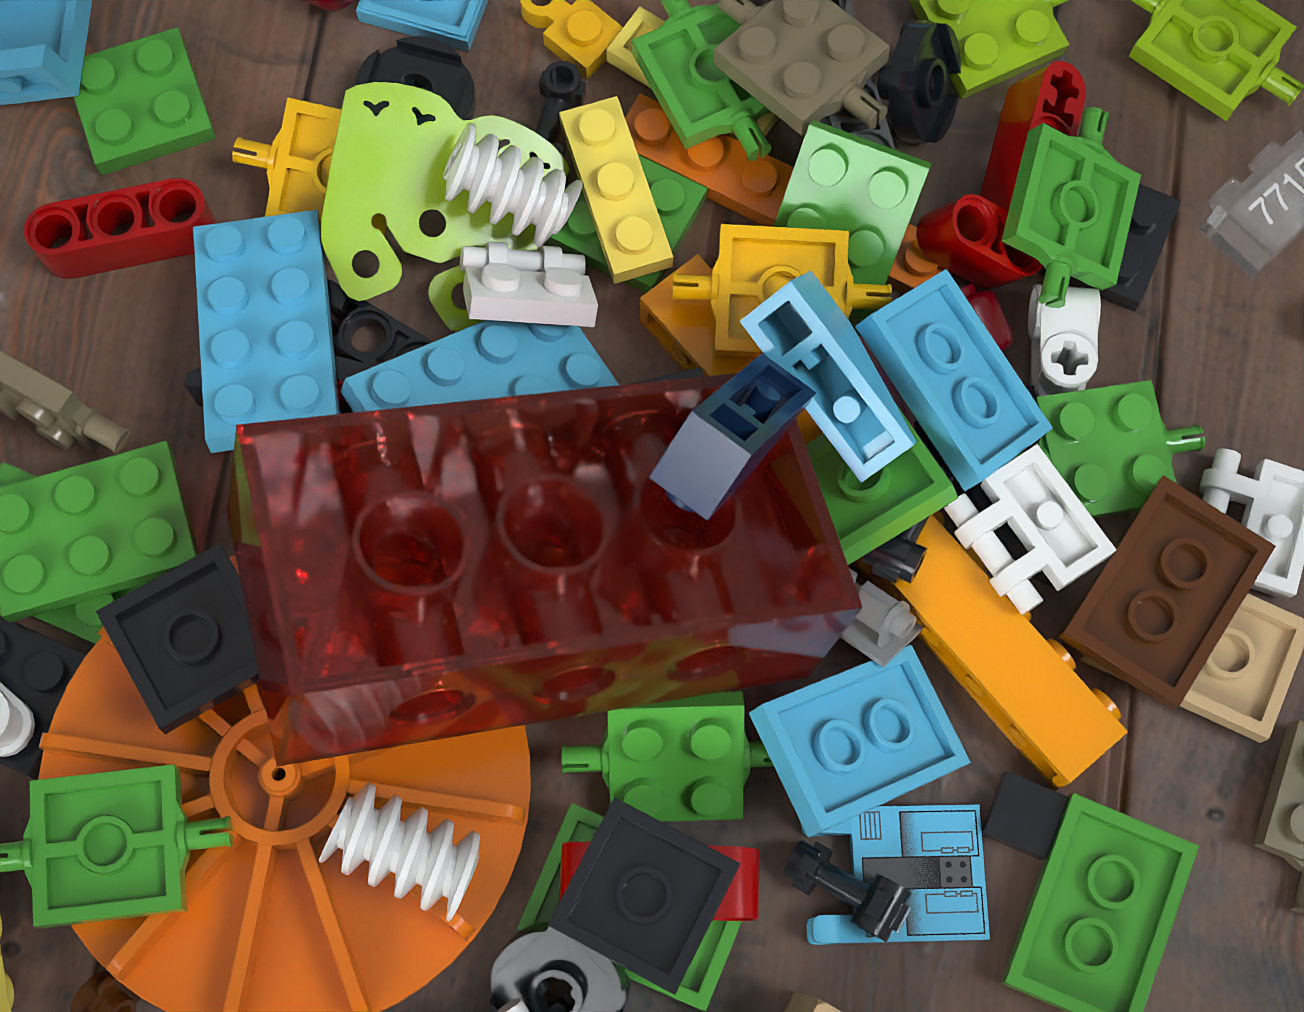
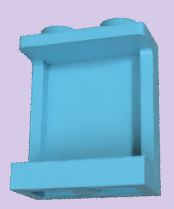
[0,0,92,105]

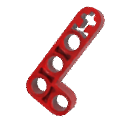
[916,61,1086,289]

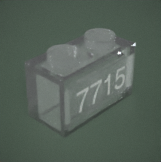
[1200,130,1304,279]

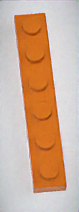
[625,93,950,294]

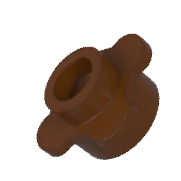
[70,971,140,1012]

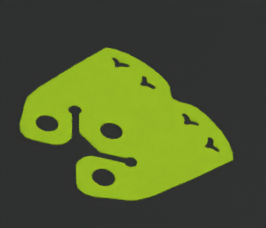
[321,82,570,332]

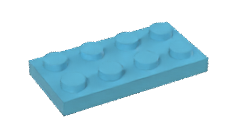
[193,210,342,453]
[340,320,620,496]

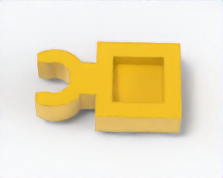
[520,0,623,80]

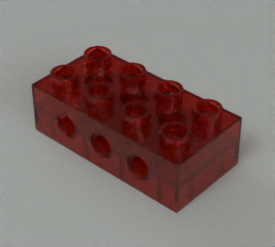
[227,373,863,767]

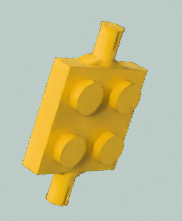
[232,97,391,242]
[672,224,892,357]

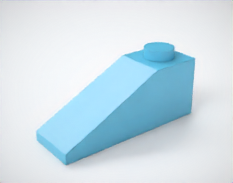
[740,271,917,483]

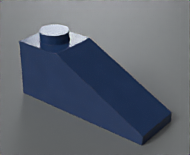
[649,353,817,521]

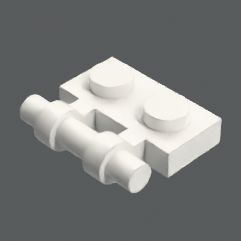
[460,241,598,327]
[944,444,1116,615]
[1199,448,1304,600]

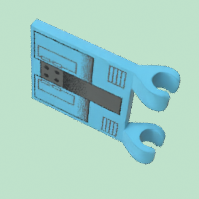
[801,805,990,945]

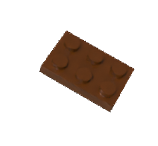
[1058,475,1276,711]

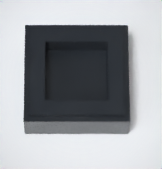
[981,771,1069,861]

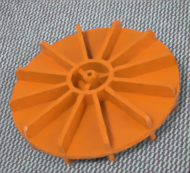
[39,545,531,1012]

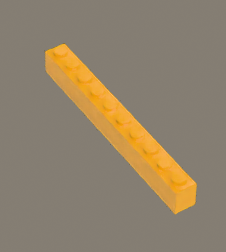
[639,254,1128,791]

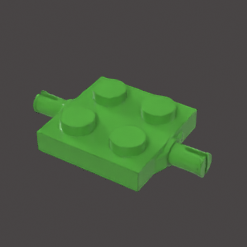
[631,0,772,161]
[1001,107,1141,308]
[999,380,1205,519]
[562,691,774,822]
[0,764,233,928]

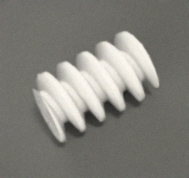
[443,123,583,247]
[318,782,480,922]

